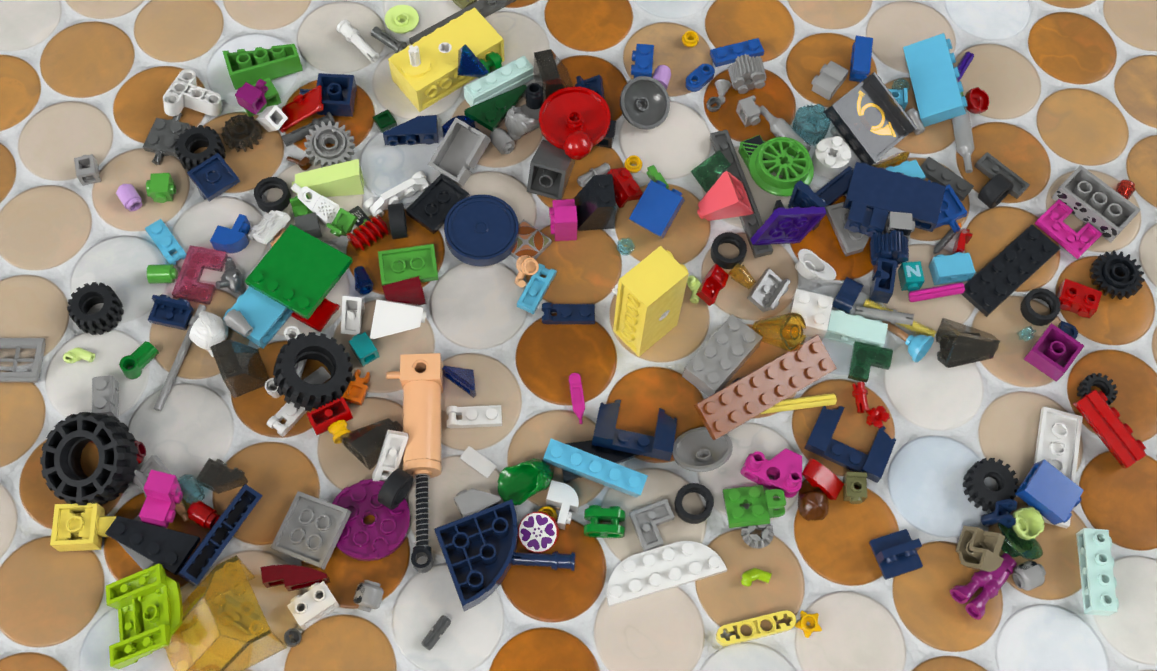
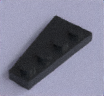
[562,440,640,484]
[105,516,201,575]

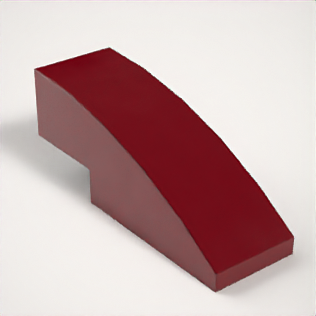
[260,565,330,592]

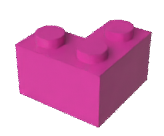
[549,199,578,241]
[139,470,183,528]

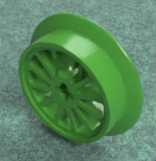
[749,137,814,196]

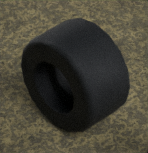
[978,173,1014,208]

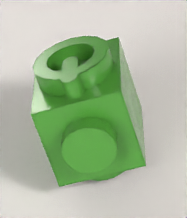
[146,173,176,203]

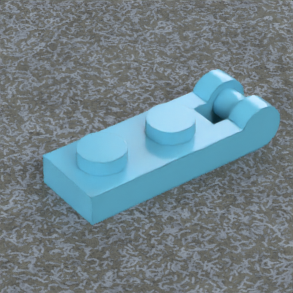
[145,219,188,266]
[517,263,557,314]

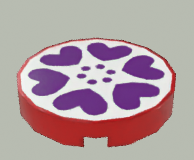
[518,511,559,553]

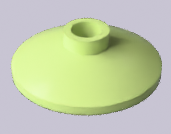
[385,5,419,34]

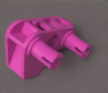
[740,448,802,498]

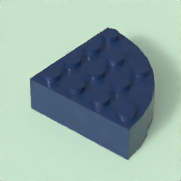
[434,499,518,611]

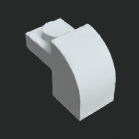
[546,480,579,530]

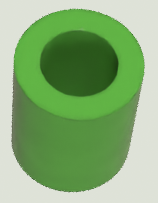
[147,264,178,284]

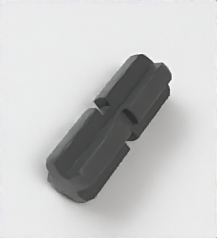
[421,615,451,650]

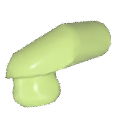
[687,275,701,304]
[63,347,95,363]

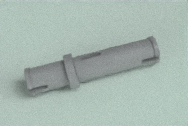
[855,305,914,326]

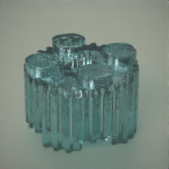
[792,104,831,146]

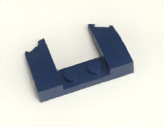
[592,400,677,461]
[804,406,896,483]

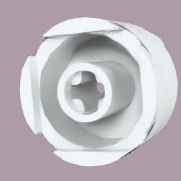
[812,136,851,179]

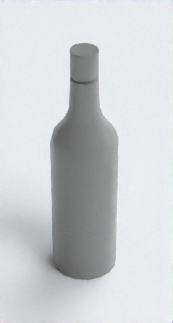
[760,105,811,152]
[952,111,975,173]

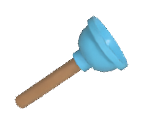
[882,321,934,363]

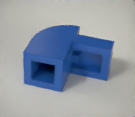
[210,214,250,254]

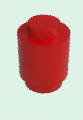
[187,501,220,529]

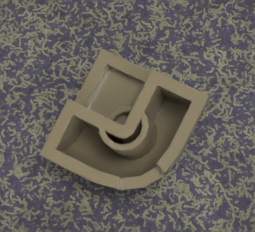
[956,525,1005,572]

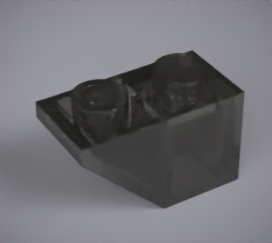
[196,458,248,494]

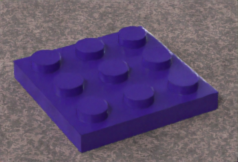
[751,206,827,245]

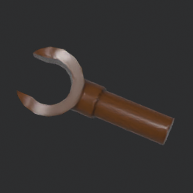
[286,156,312,171]

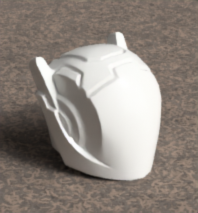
[189,311,229,357]

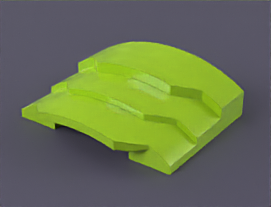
[106,563,183,669]

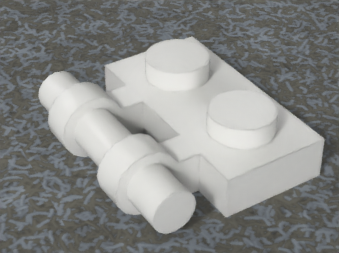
[247,210,291,244]

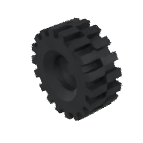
[962,458,1019,512]

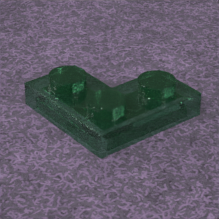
[690,150,731,193]
[848,341,893,383]

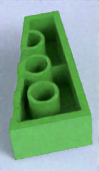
[222,44,303,90]

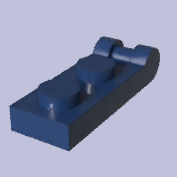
[542,302,595,324]

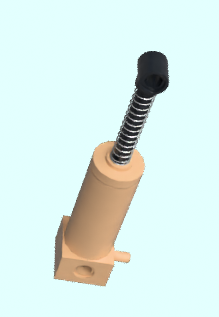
[386,353,443,573]

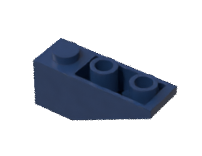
[383,115,438,146]

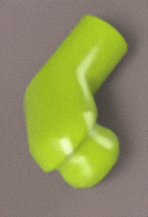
[741,568,772,587]

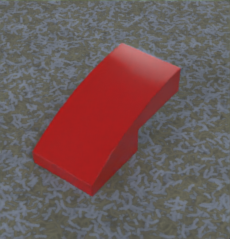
[696,264,729,306]
[802,459,844,500]

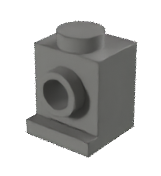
[736,96,761,127]
[74,154,101,186]

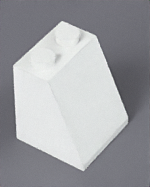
[370,299,426,339]

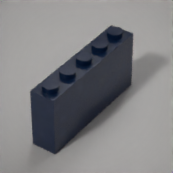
[843,162,946,232]
[177,484,262,586]

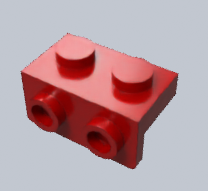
[607,167,643,208]

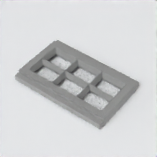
[0,338,46,382]

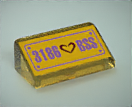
[871,151,910,168]

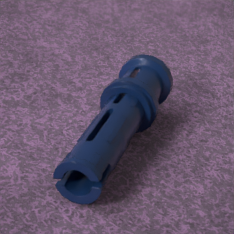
[512,551,575,571]

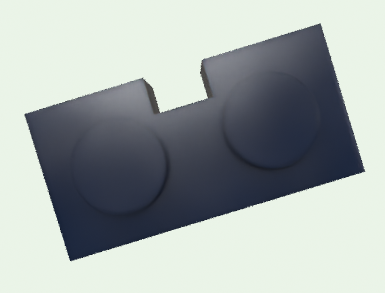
[844,201,889,237]
[869,257,898,304]

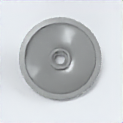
[673,427,733,472]

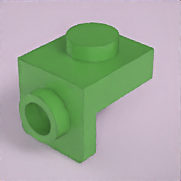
[326,208,358,237]

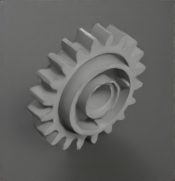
[304,121,355,168]

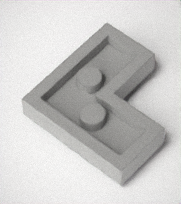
[629,499,675,552]

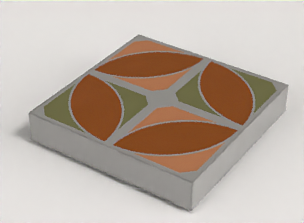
[510,219,552,260]

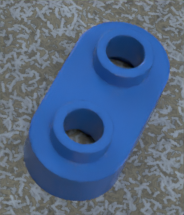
[685,64,715,92]

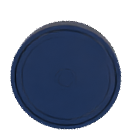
[444,195,519,266]

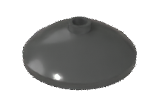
[620,76,670,130]

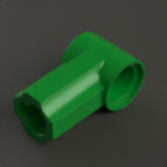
[119,341,159,379]

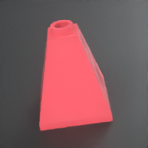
[697,171,754,221]

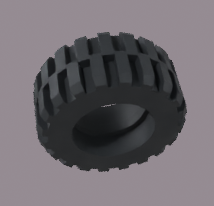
[273,332,353,411]

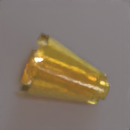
[751,313,806,351]

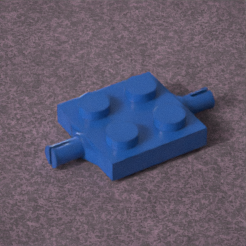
[928,180,968,233]

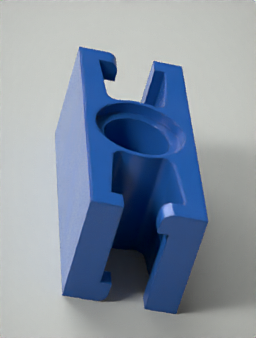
[849,35,873,82]

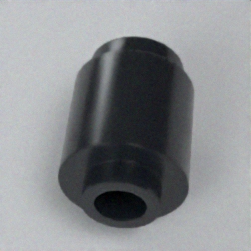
[525,83,543,110]

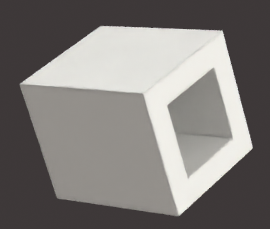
[256,105,288,132]

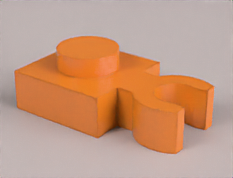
[342,369,370,406]

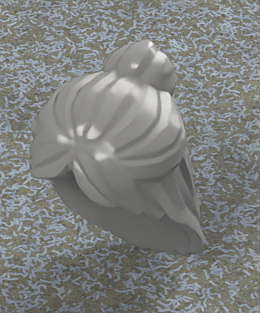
[505,104,540,141]

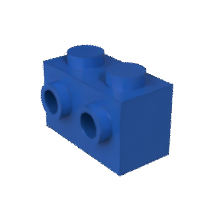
[631,44,654,78]

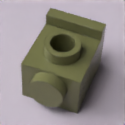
[843,472,867,504]

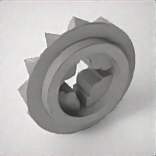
[741,524,774,549]

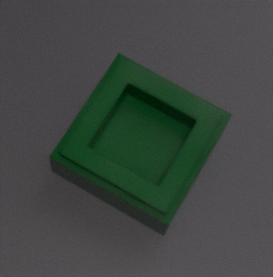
[372,109,397,133]

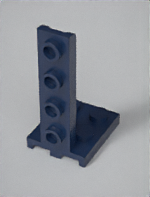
[788,166,853,231]

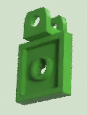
[723,485,786,528]

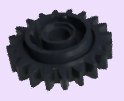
[1090,250,1145,300]

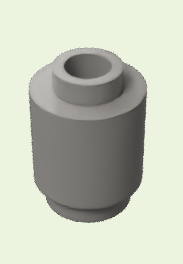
[489,128,515,154]

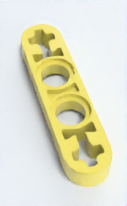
[716,610,796,646]

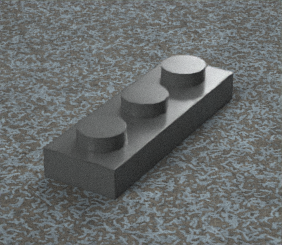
[974,152,1030,199]
[920,157,974,201]

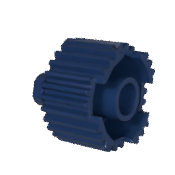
[870,230,909,268]

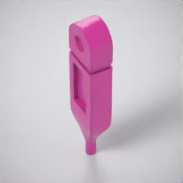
[569,373,585,424]

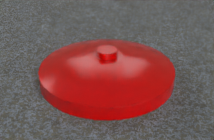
[539,87,611,150]

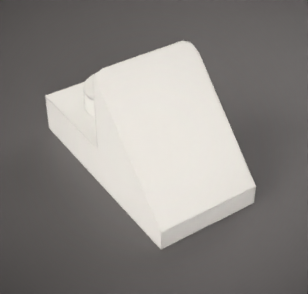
[341,295,365,335]

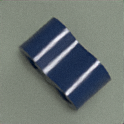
[832,277,864,314]

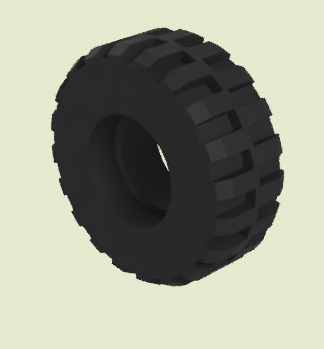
[40,412,138,505]

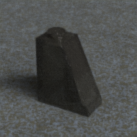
[936,318,1000,368]
[340,418,403,470]

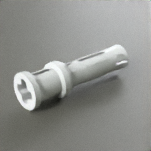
[336,20,379,63]

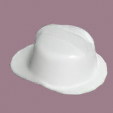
[795,249,837,281]

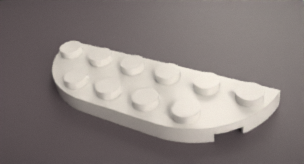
[607,541,727,607]

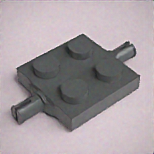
[143,112,191,165]

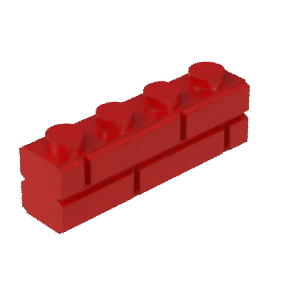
[1073,389,1147,468]

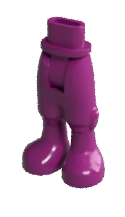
[950,553,1017,620]

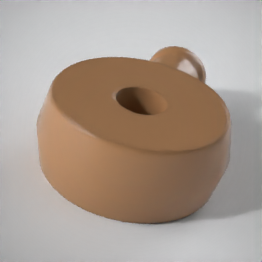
[175,500,189,522]

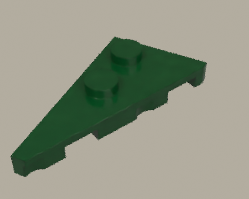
[464,85,527,132]

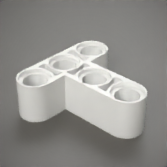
[163,69,222,116]

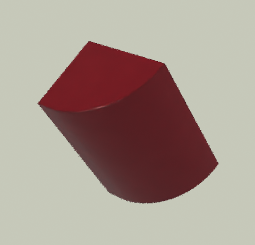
[382,276,426,306]

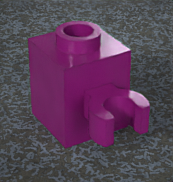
[235,79,268,115]

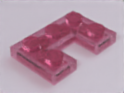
[172,245,228,305]

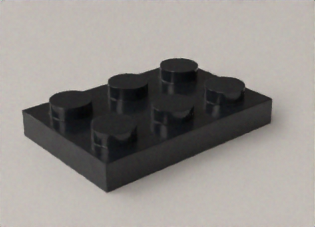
[405,174,470,234]

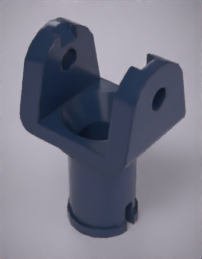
[981,499,1017,528]

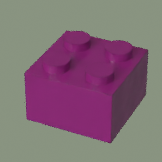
[1024,323,1084,382]

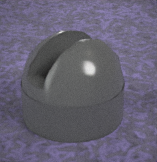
[706,97,721,112]
[284,628,302,647]

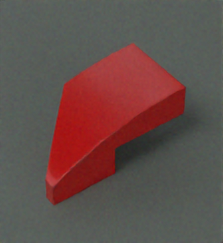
[952,228,973,254]

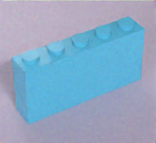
[903,33,968,127]
[223,286,294,349]
[543,439,648,498]

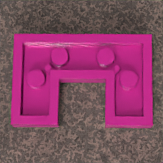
[1034,199,1102,259]

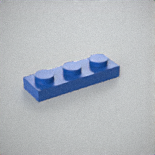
[710,38,764,67]

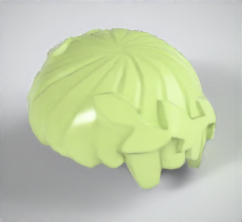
[1012,507,1045,540]

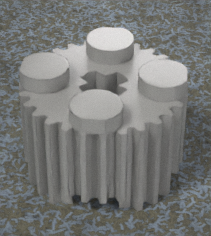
[728,54,767,94]

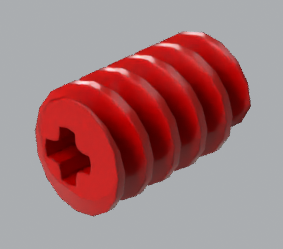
[346,215,389,251]

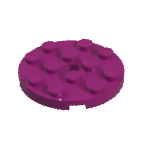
[332,479,411,561]

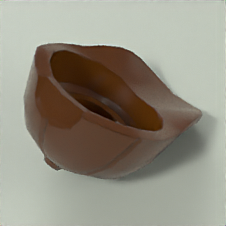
[798,480,829,521]

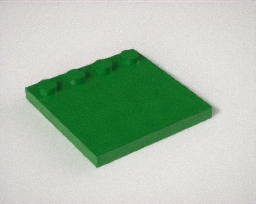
[245,224,353,319]

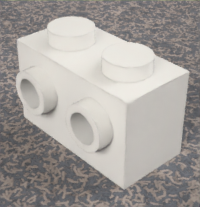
[287,581,340,630]

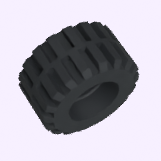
[175,125,226,171]
[67,282,124,335]

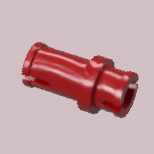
[852,382,870,413]

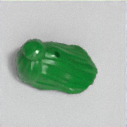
[498,458,554,506]

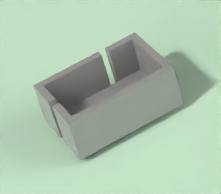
[428,118,491,186]

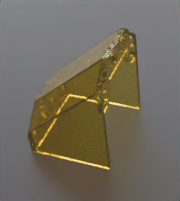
[164,555,287,671]

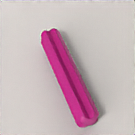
[908,282,965,302]

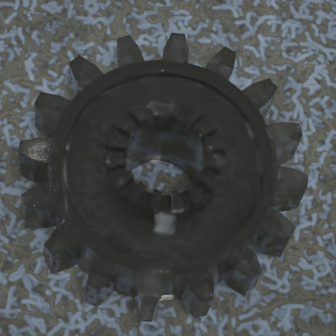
[221,114,263,152]

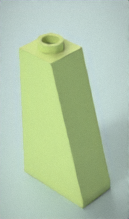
[292,159,364,198]

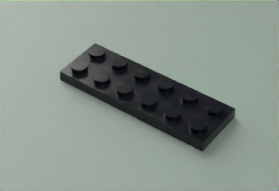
[961,224,1061,317]

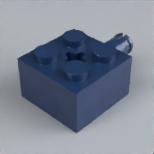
[299,73,357,117]

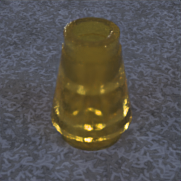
[728,263,756,290]

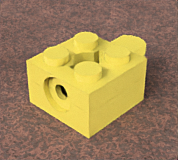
[50,503,116,552]

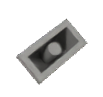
[454,489,502,518]

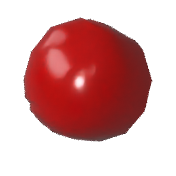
[965,87,990,114]
[563,130,593,160]

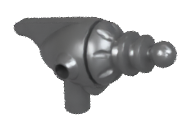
[216,257,245,295]

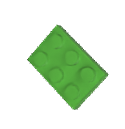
[378,244,439,286]

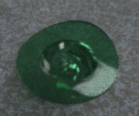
[998,523,1043,560]

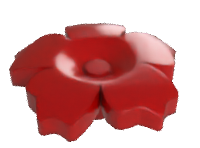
[866,406,890,429]

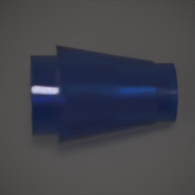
[354,266,374,295]

